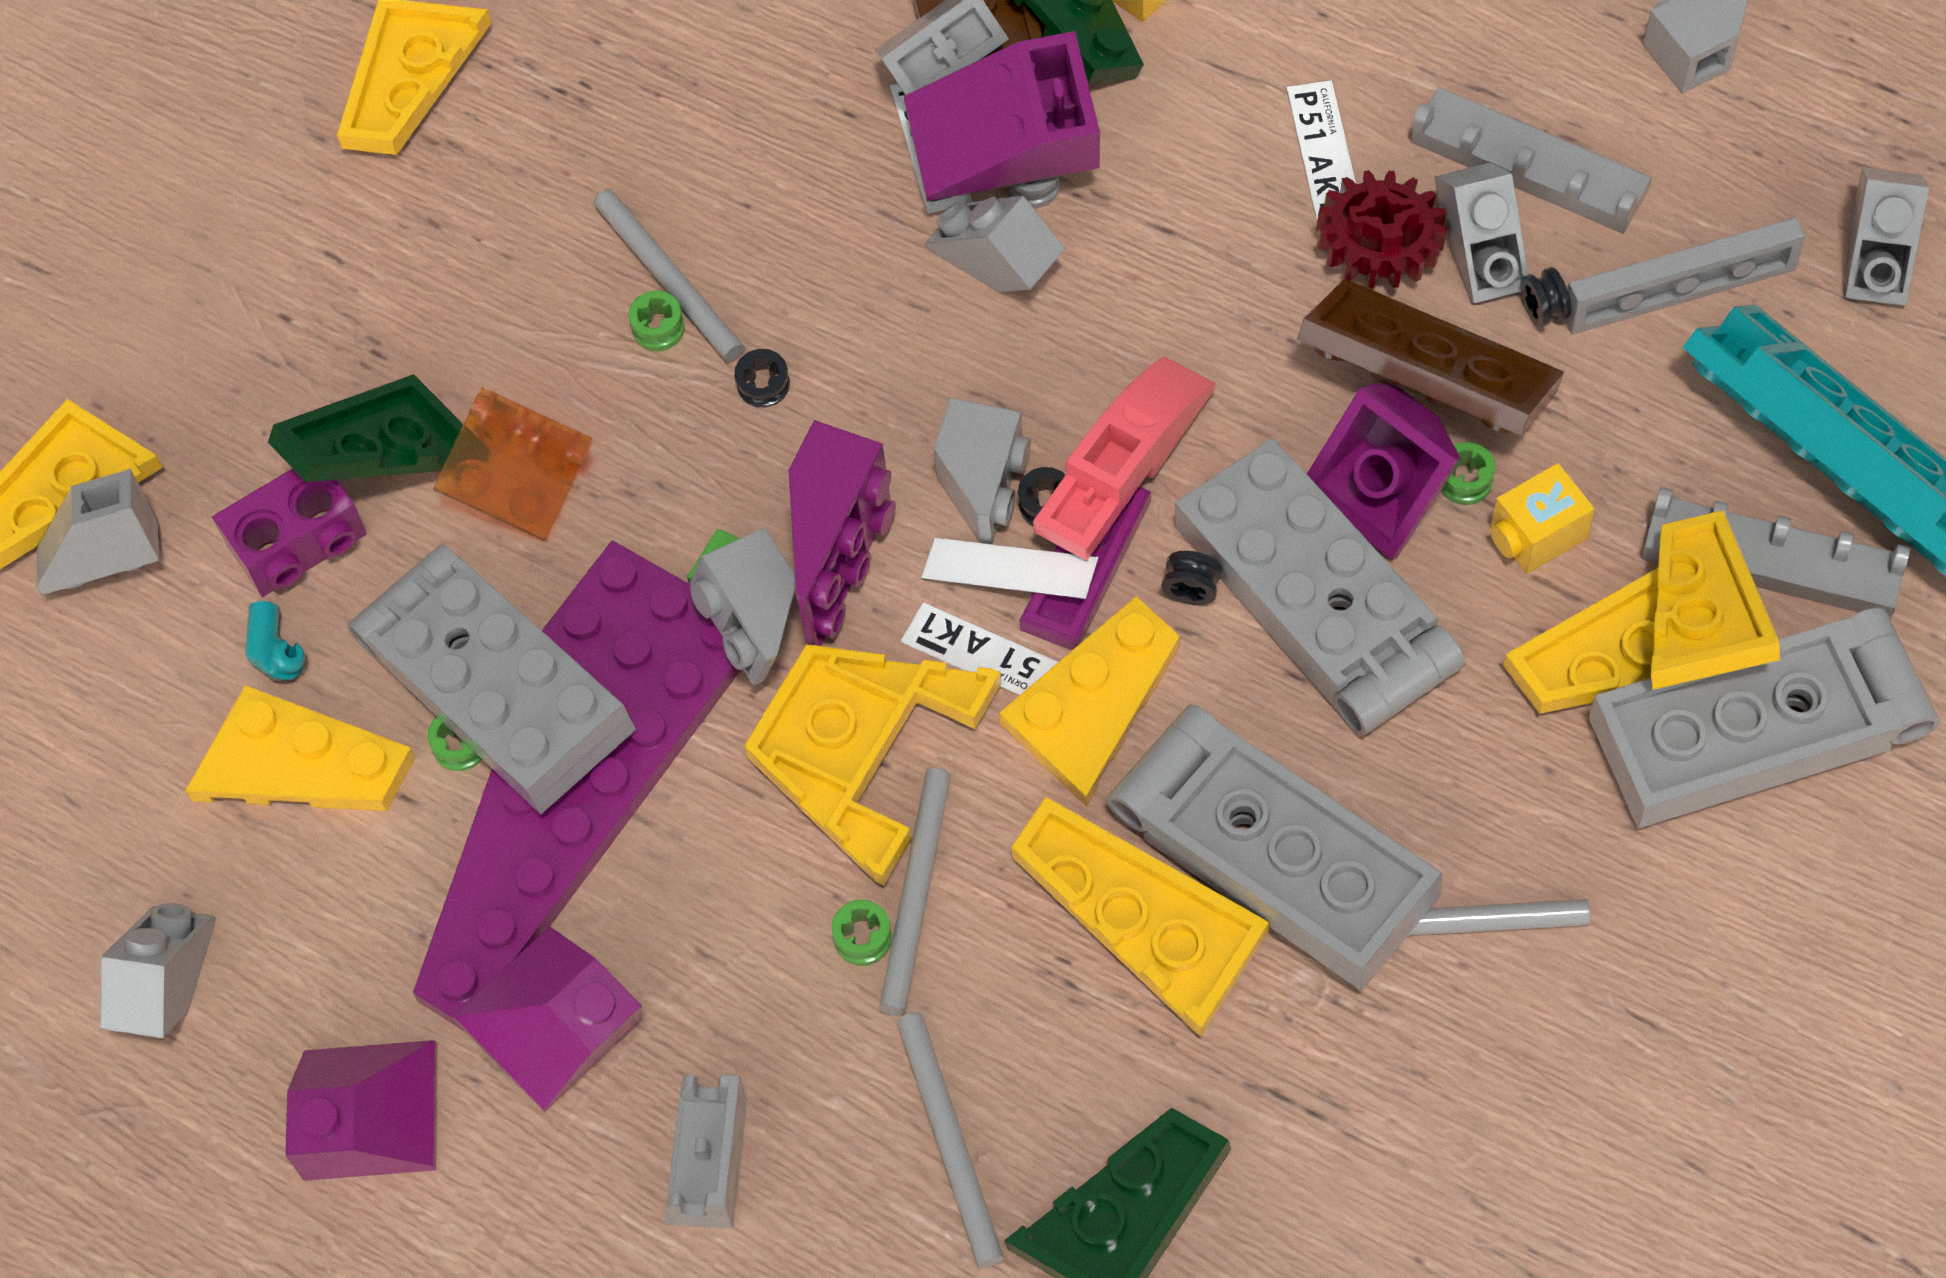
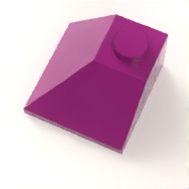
[1307,382,1461,560]
[453,926,642,1112]
[285,1040,437,1181]

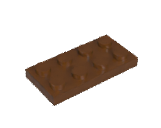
[1297,279,1565,436]

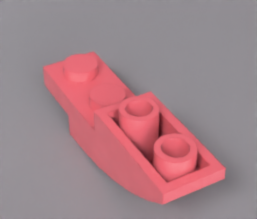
[1033,356,1215,561]

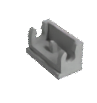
[875,0,1009,95]
[665,1074,747,1229]

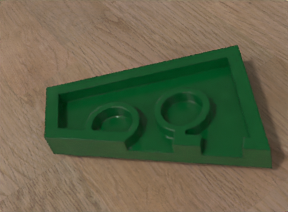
[1013,0,1144,84]
[268,374,490,482]
[1004,1107,1231,1278]

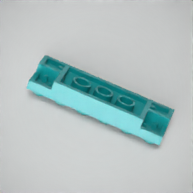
[1682,305,1946,576]

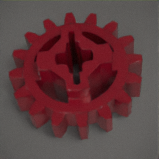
[1316,170,1447,288]

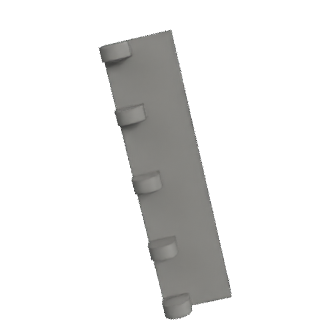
[1411,87,1652,234]
[1565,218,1806,335]
[1641,487,1910,620]

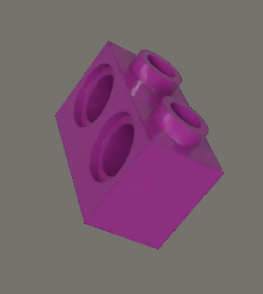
[212,468,367,597]

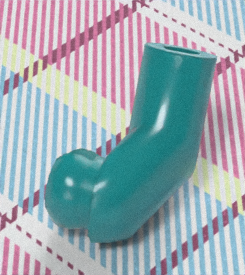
[245,601,305,681]

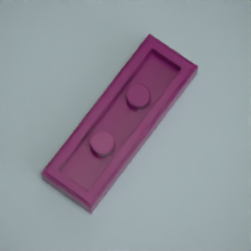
[1019,487,1151,650]

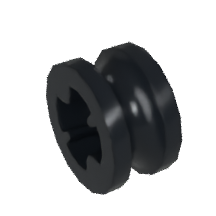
[1520,267,1571,328]
[734,349,790,408]
[1018,467,1065,527]
[1161,551,1222,605]

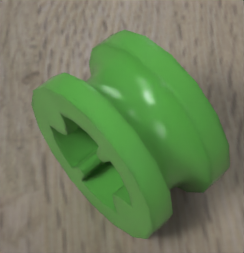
[628,290,685,351]
[1441,442,1496,505]
[428,716,483,771]
[832,900,892,966]

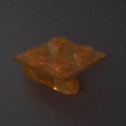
[433,387,592,541]

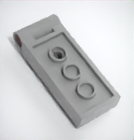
[1175,438,1465,737]
[347,544,636,814]
[1589,608,1940,829]
[1106,704,1442,991]

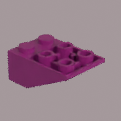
[904,31,1100,201]
[788,420,896,646]

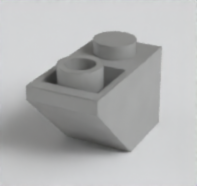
[1643,0,1747,94]
[1434,163,1529,303]
[1844,167,1929,306]
[924,196,1065,292]
[934,398,1031,545]
[37,469,159,596]
[689,527,796,686]
[100,903,214,1039]

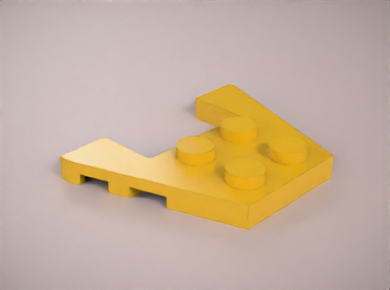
[744,644,1002,886]

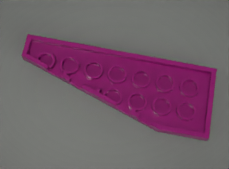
[413,540,741,1033]

